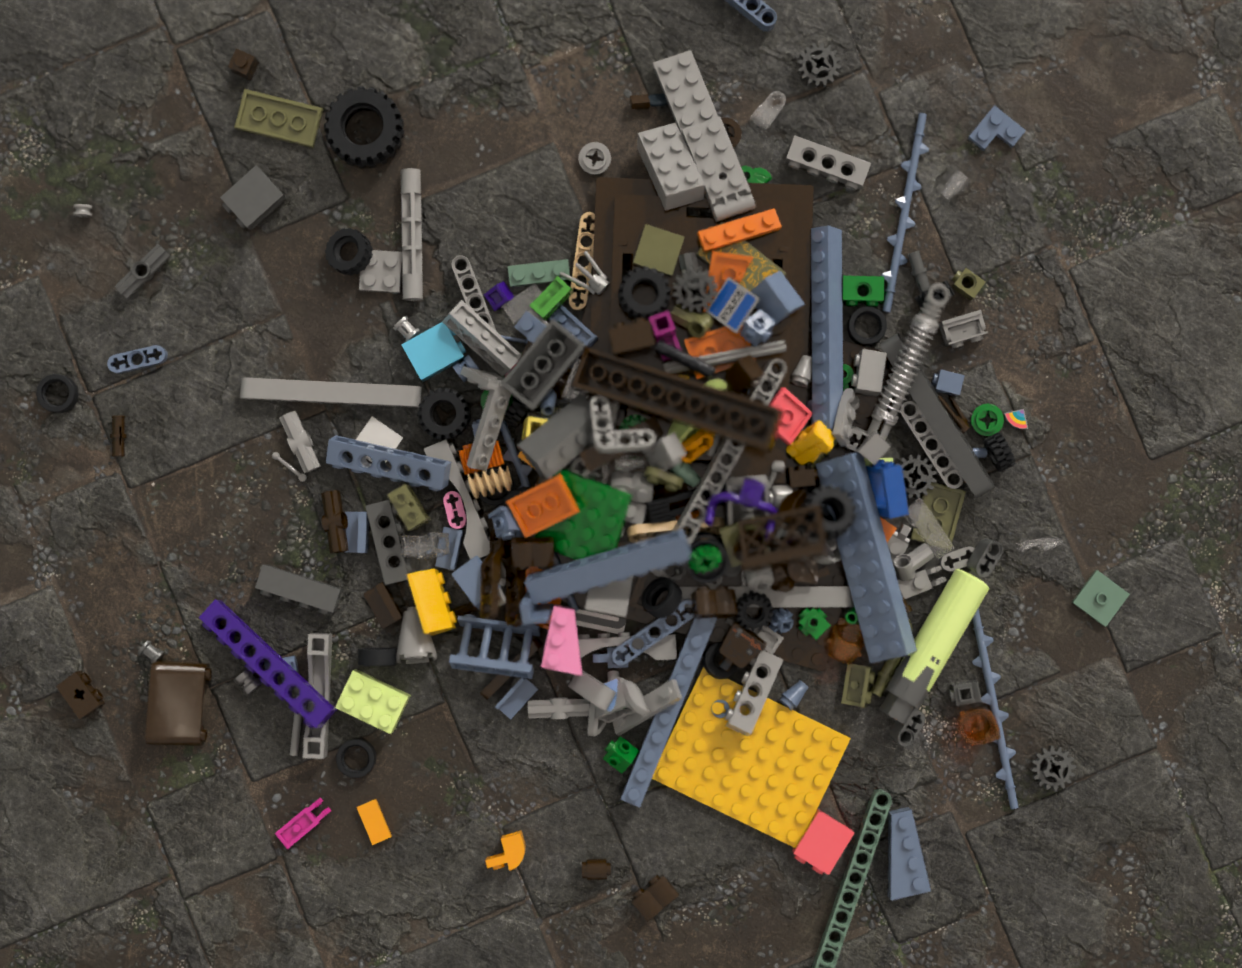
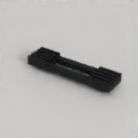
[646,484,725,523]

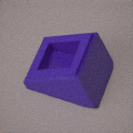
[484,282,515,311]

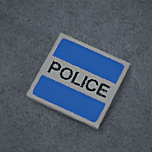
[706,277,760,333]

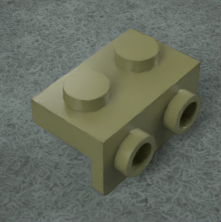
[841,663,875,708]

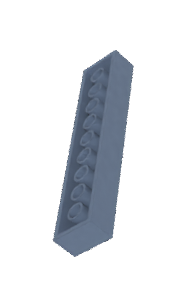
[816,452,917,663]

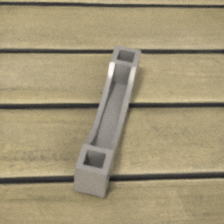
[424,439,490,560]
[578,631,677,660]
[303,633,333,759]

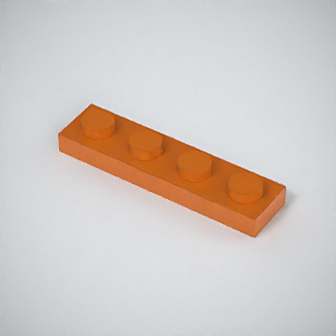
[697,208,782,253]

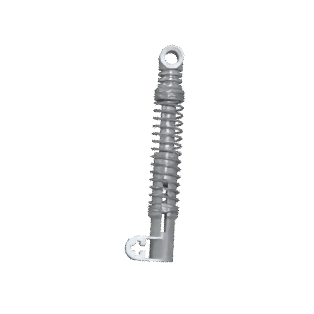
[846,283,949,452]

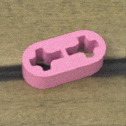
[443,491,467,529]

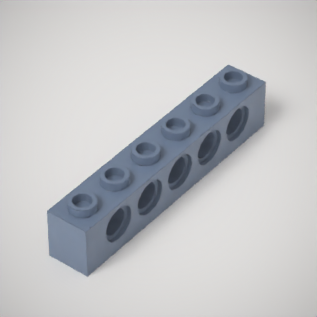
[326,435,451,491]

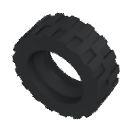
[325,228,373,276]

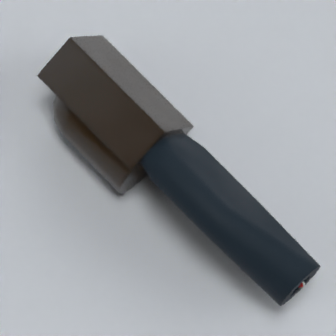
[630,94,668,110]

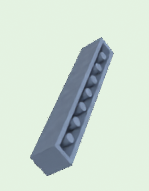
[525,529,692,605]

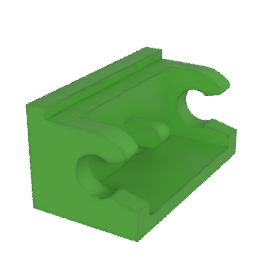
[529,276,574,321]

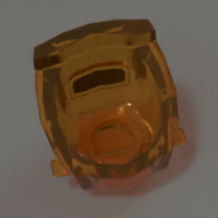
[827,617,865,664]
[957,709,1001,746]

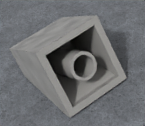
[585,575,634,617]

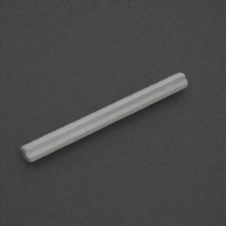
[664,340,786,374]

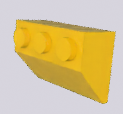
[407,569,457,636]

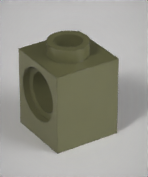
[951,268,986,301]

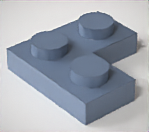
[968,105,1026,151]

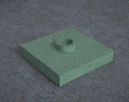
[1071,570,1130,627]

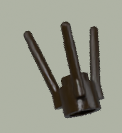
[938,395,970,433]

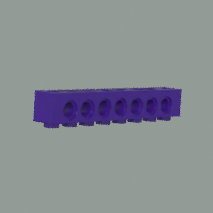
[199,599,337,729]

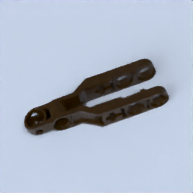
[480,526,525,627]

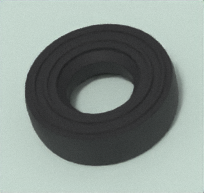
[703,642,739,679]

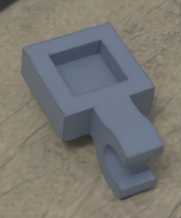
[593,646,628,668]

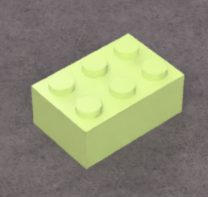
[335,669,411,734]

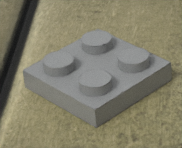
[359,250,402,293]

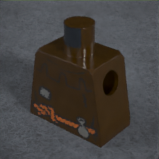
[719,619,767,671]

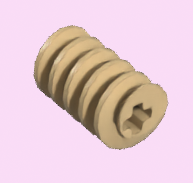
[468,465,512,499]

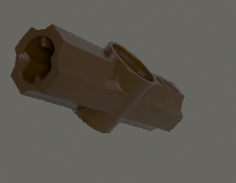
[321,490,349,554]

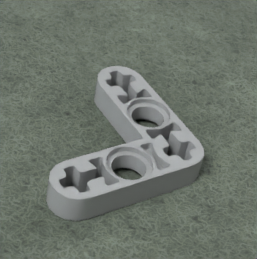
[590,395,655,453]

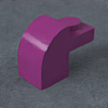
[649,311,682,362]

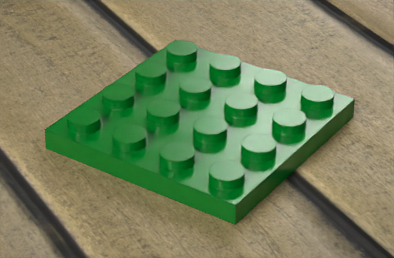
[535,468,633,560]

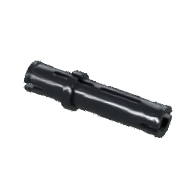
[655,340,716,379]

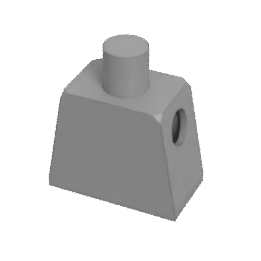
[625,501,649,524]

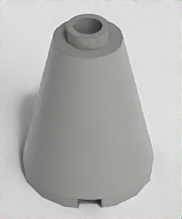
[396,607,437,664]

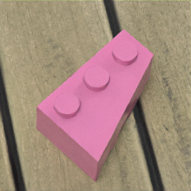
[541,604,583,676]

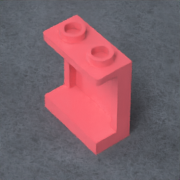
[792,809,854,875]

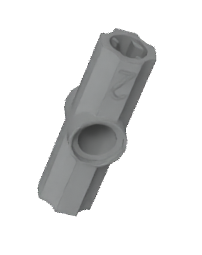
[279,411,321,473]
[528,697,590,719]

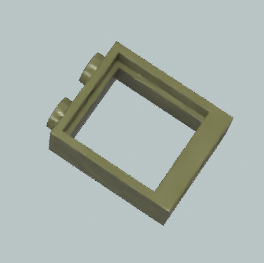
[388,484,431,531]

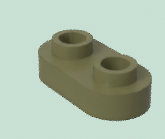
[644,466,684,492]

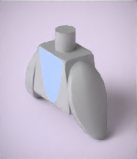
[587,671,650,736]

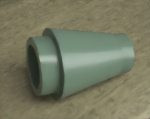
[670,461,701,488]

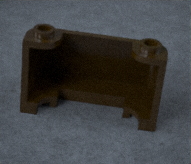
[145,660,212,746]

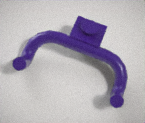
[705,478,778,541]

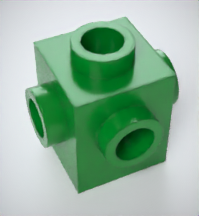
[797,607,831,640]
[603,736,639,774]

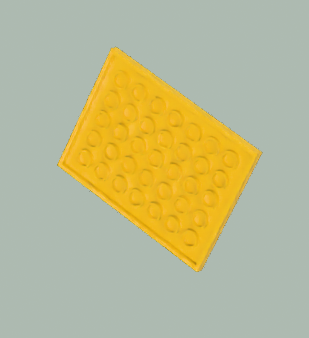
[652,667,851,848]

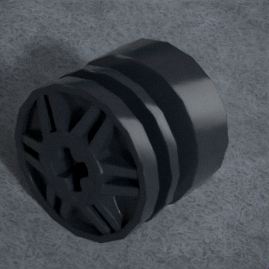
[685,532,728,582]

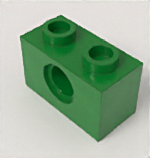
[842,276,884,307]

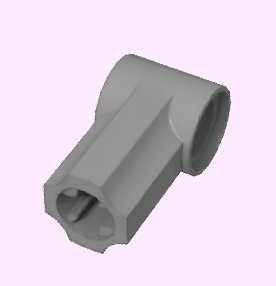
[893,543,934,581]

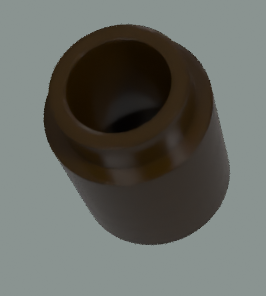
[582,859,611,880]

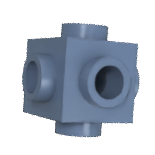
[740,309,776,347]

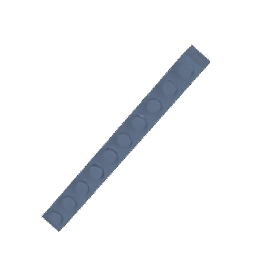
[811,225,843,432]
[621,618,717,807]

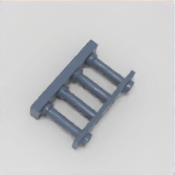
[449,614,541,679]

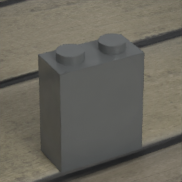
[220,165,287,230]

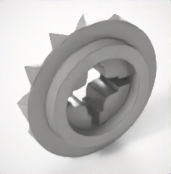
[579,142,611,175]

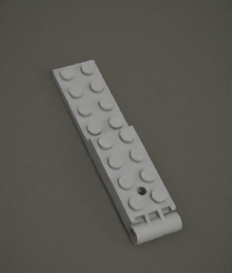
[653,50,756,222]

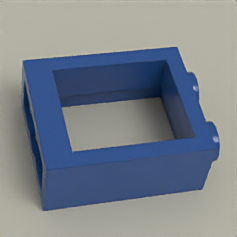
[866,460,909,519]

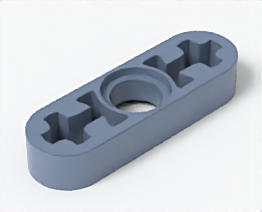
[107,345,168,374]

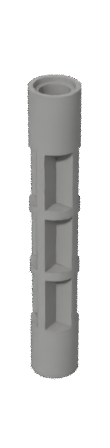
[400,168,423,301]

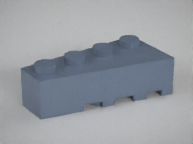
[887,807,931,900]

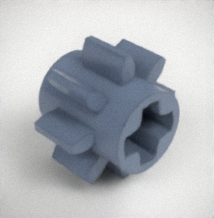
[769,607,794,634]

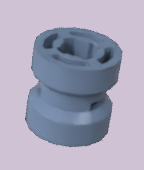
[452,354,480,383]

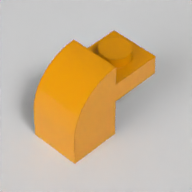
[485,830,526,871]

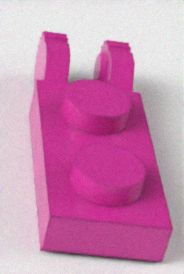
[274,797,331,849]

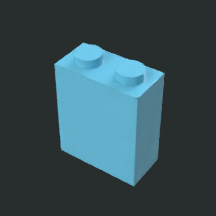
[401,322,466,382]

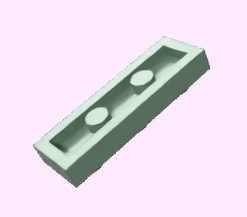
[508,259,570,287]

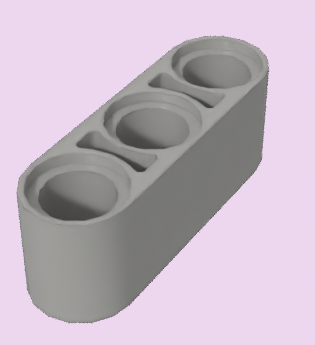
[568,670,616,711]

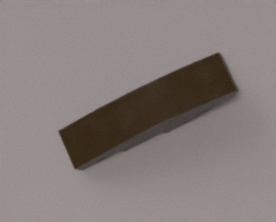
[579,416,664,472]

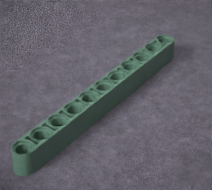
[812,789,892,968]

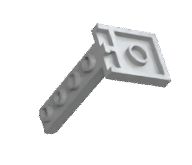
[460,366,511,471]

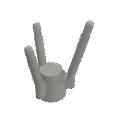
[559,251,610,295]

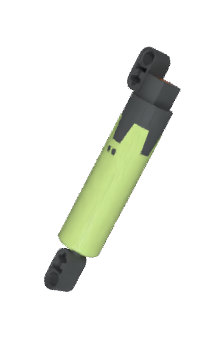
[879,538,1003,747]

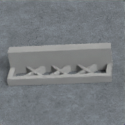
[442,300,521,377]

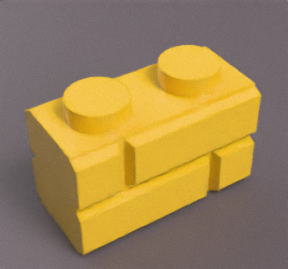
[786,420,835,466]

